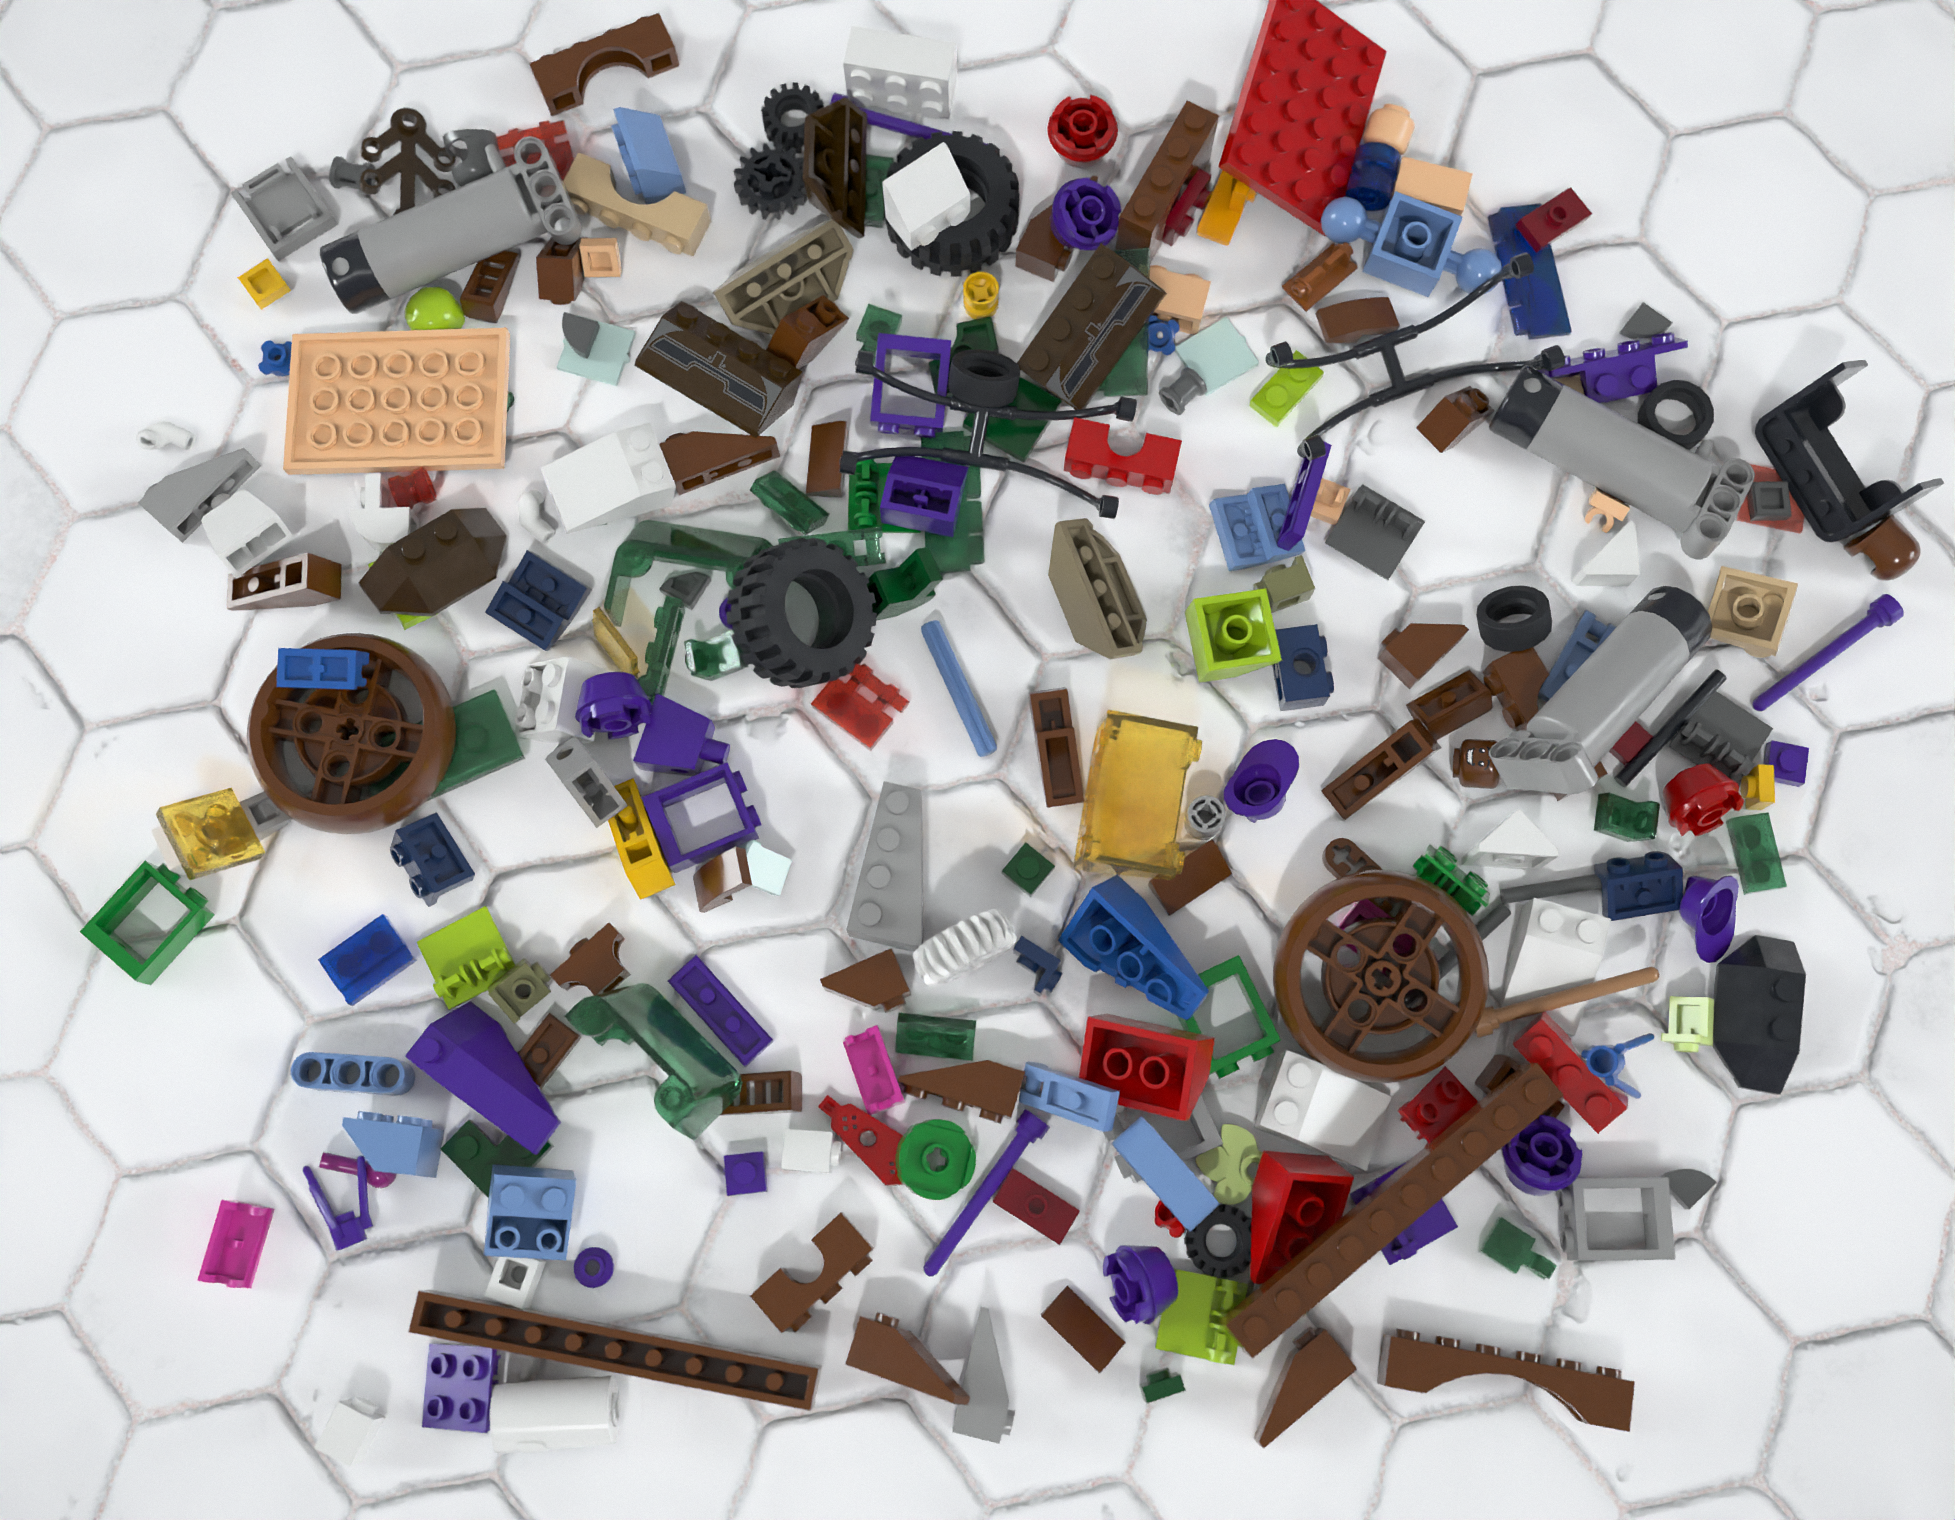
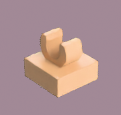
[579,238,622,277]
[1311,478,1351,526]
[1585,488,1630,533]

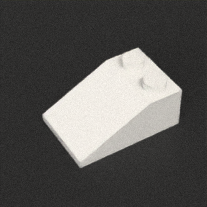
[541,422,676,534]
[1499,898,1611,1036]
[1254,1050,1392,1171]

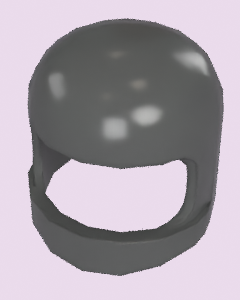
[442,129,500,187]

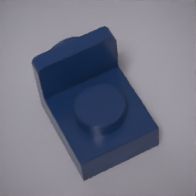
[1013,935,1063,996]

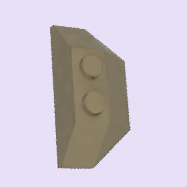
[713,219,854,335]
[1048,518,1147,660]

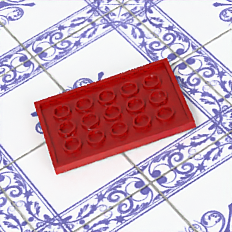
[1218,0,1387,237]

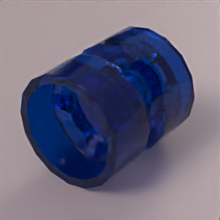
[1345,142,1401,211]

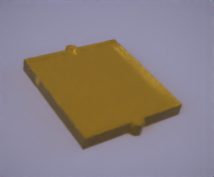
[591,607,640,680]

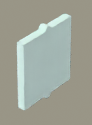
[557,315,636,386]
[1174,316,1259,397]

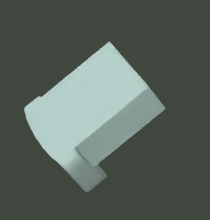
[738,839,792,896]

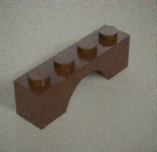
[529,12,680,117]
[1483,647,1608,801]

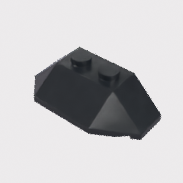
[1712,935,1806,1095]

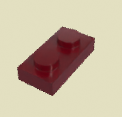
[1162,168,1212,247]

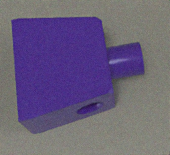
[633,694,730,776]

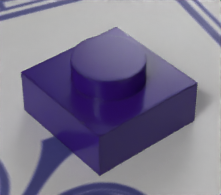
[1763,740,1809,787]
[723,1151,768,1196]

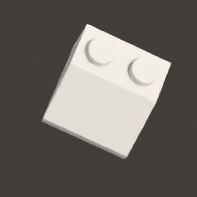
[883,142,970,251]

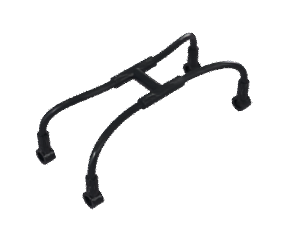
[1265,252,1565,461]
[839,350,1137,519]

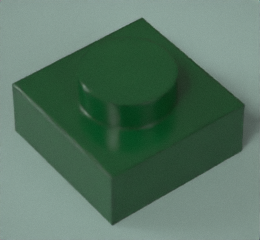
[1001,842,1055,897]
[1139,1367,1186,1404]

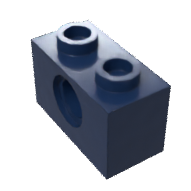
[1272,624,1334,711]

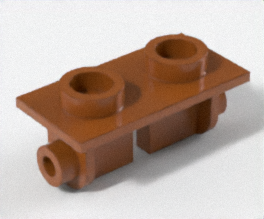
[1282,242,1358,312]

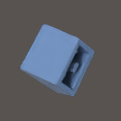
[611,107,686,204]
[342,1111,444,1178]
[484,1165,577,1261]

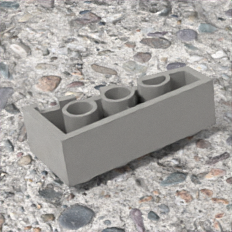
[846,781,923,952]

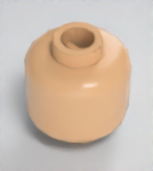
[1363,104,1415,161]

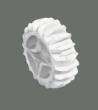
[912,909,1017,987]

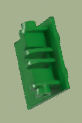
[848,459,921,533]
[1412,844,1490,916]

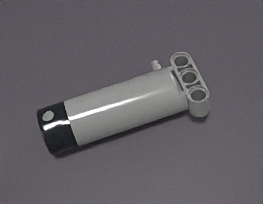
[319,136,582,314]
[1488,365,1755,560]
[1489,586,1713,794]

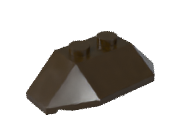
[803,97,867,239]
[358,508,507,617]

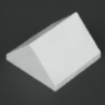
[1461,808,1559,870]

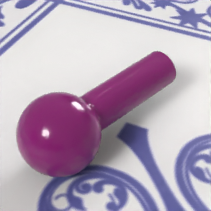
[319,1152,397,1188]

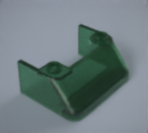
[603,520,773,627]

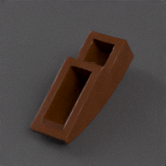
[1028,687,1084,808]

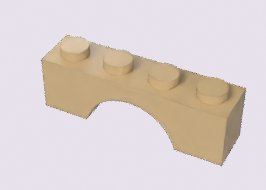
[563,152,711,257]

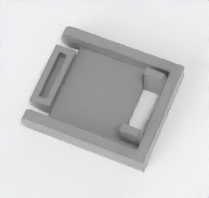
[230,156,338,261]

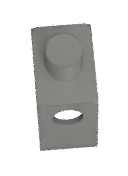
[545,737,628,828]

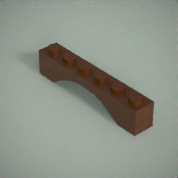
[1377,1328,1635,1432]

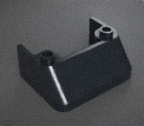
[1755,359,1945,542]

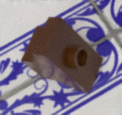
[550,922,631,1000]

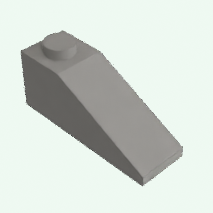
[138,448,261,543]
[952,1306,1015,1444]

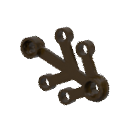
[359,108,456,216]

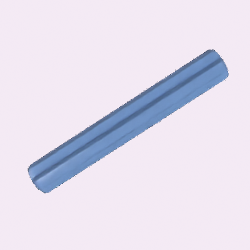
[921,620,997,757]

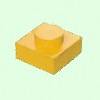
[237,258,291,310]
[1740,764,1775,810]

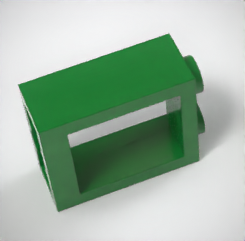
[80,860,215,986]
[1177,955,1281,1079]

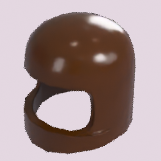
[1843,514,1921,581]

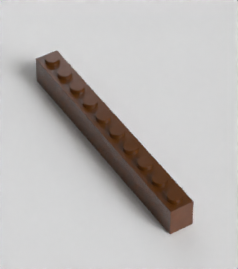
[1219,1063,1563,1359]
[408,1289,822,1411]

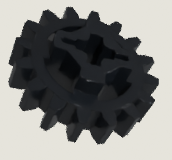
[733,143,807,220]

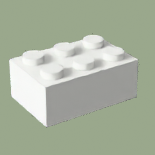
[843,25,957,119]

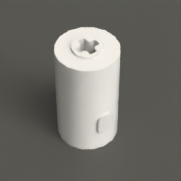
[490,1375,619,1454]

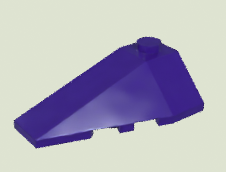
[405,1001,561,1155]

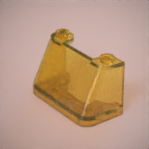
[1073,709,1202,880]

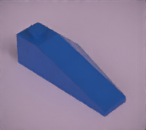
[1058,874,1210,1021]

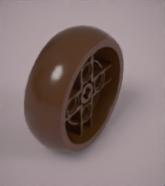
[247,633,456,834]
[1273,870,1489,1083]

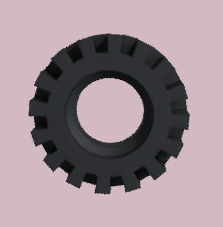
[761,82,824,154]
[1184,1204,1252,1278]

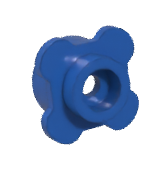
[1140,315,1180,355]
[258,340,292,377]

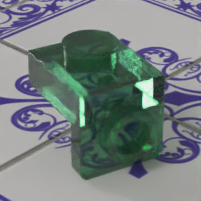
[684,630,748,681]
[1593,792,1660,842]

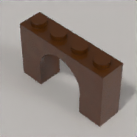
[1115,100,1219,270]

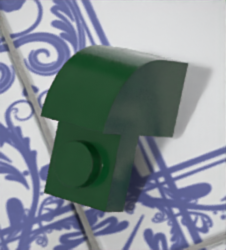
[866,547,943,621]

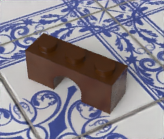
[750,1212,875,1333]

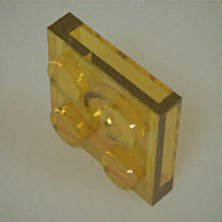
[155,788,265,881]

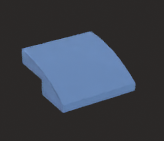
[1209,484,1306,572]

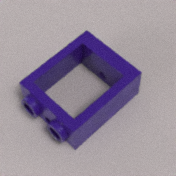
[870,333,951,438]
[642,762,762,873]

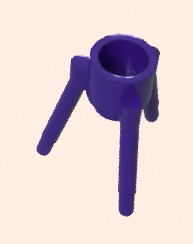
[302,1155,373,1251]

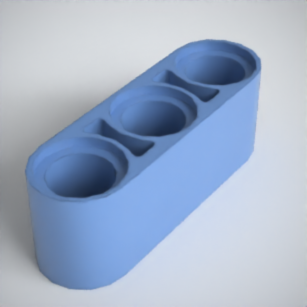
[291,1052,415,1096]
[1111,1116,1220,1232]

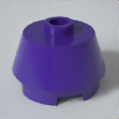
[1050,177,1122,251]
[575,672,652,740]
[1502,1115,1583,1196]
[1103,1245,1178,1324]

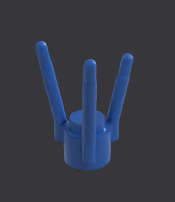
[1581,1033,1654,1099]

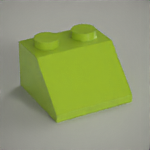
[1184,588,1282,683]

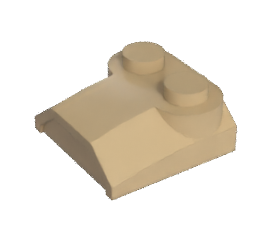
[1708,566,1798,658]

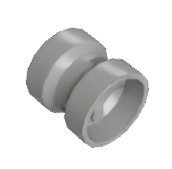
[1184,796,1226,840]

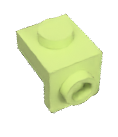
[1661,996,1714,1053]

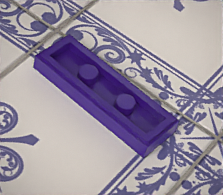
[1277,441,1332,551]
[668,955,774,1068]

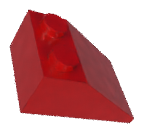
[1250,1150,1354,1284]

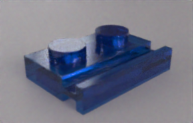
[318,914,417,1006]

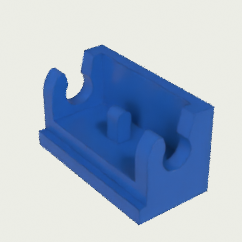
[277,648,369,690]

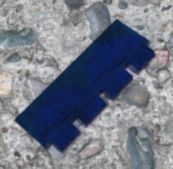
[1487,203,1572,340]

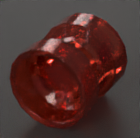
[388,466,437,510]

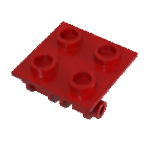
[1397,1066,1478,1147]

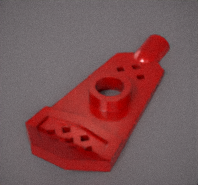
[818,1095,903,1186]

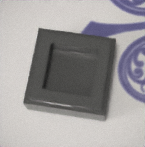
[1747,481,1792,521]

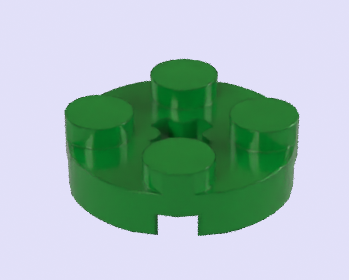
[895,1119,976,1200]

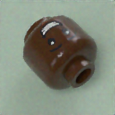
[1453,739,1500,789]

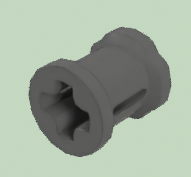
[329,156,376,195]
[1158,367,1207,416]

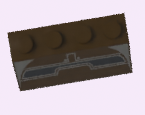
[1017,243,1167,410]
[634,301,803,438]

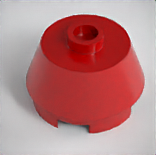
[1047,95,1118,168]
[1662,764,1744,837]

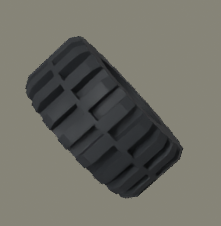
[883,131,1020,277]
[727,538,877,688]

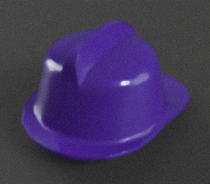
[1224,739,1299,823]
[1679,875,1739,963]

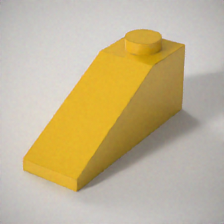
[608,778,676,900]

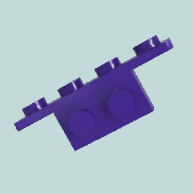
[1537,333,1688,404]

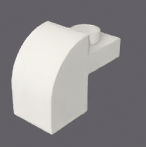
[350,473,419,553]

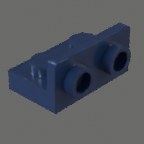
[390,812,475,907]
[1594,851,1683,921]

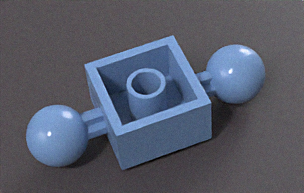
[1321,191,1502,297]

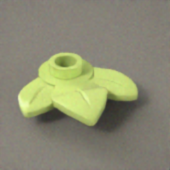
[1195,1124,1263,1205]

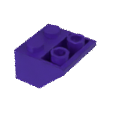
[880,456,969,537]

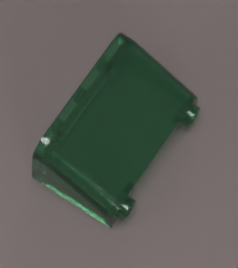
[564,983,742,1141]

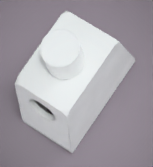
[201,490,294,578]

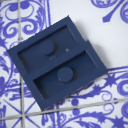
[485,550,592,651]

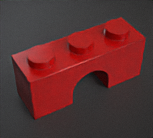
[1063,417,1182,495]
[1512,1012,1628,1134]

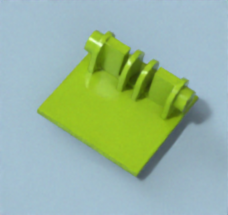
[416,906,515,1010]
[1155,1268,1248,1366]

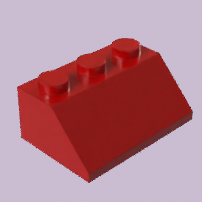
[1079,1014,1215,1121]

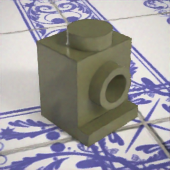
[1253,555,1316,613]
[488,958,552,1024]

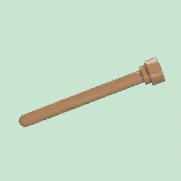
[1475,967,1660,1038]

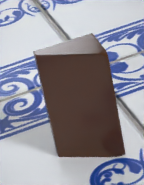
[806,420,848,498]
[1406,669,1493,741]
[1148,839,1232,916]
[1040,1285,1126,1374]

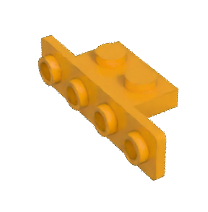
[1196,170,1257,246]

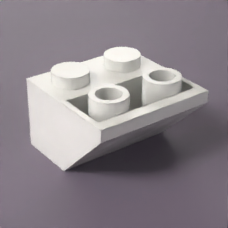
[514,656,606,743]

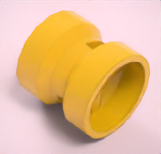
[963,272,999,319]

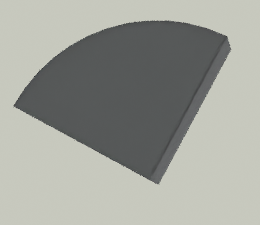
[1619,302,1673,340]
[562,312,600,359]
[659,572,712,610]
[1660,1169,1717,1209]

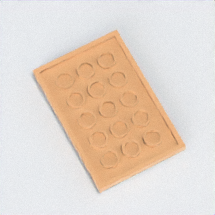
[283,327,510,475]

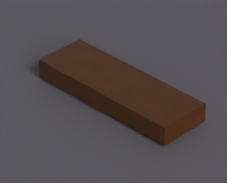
[518,1013,582,1089]

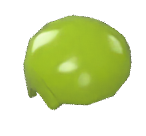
[405,287,465,330]

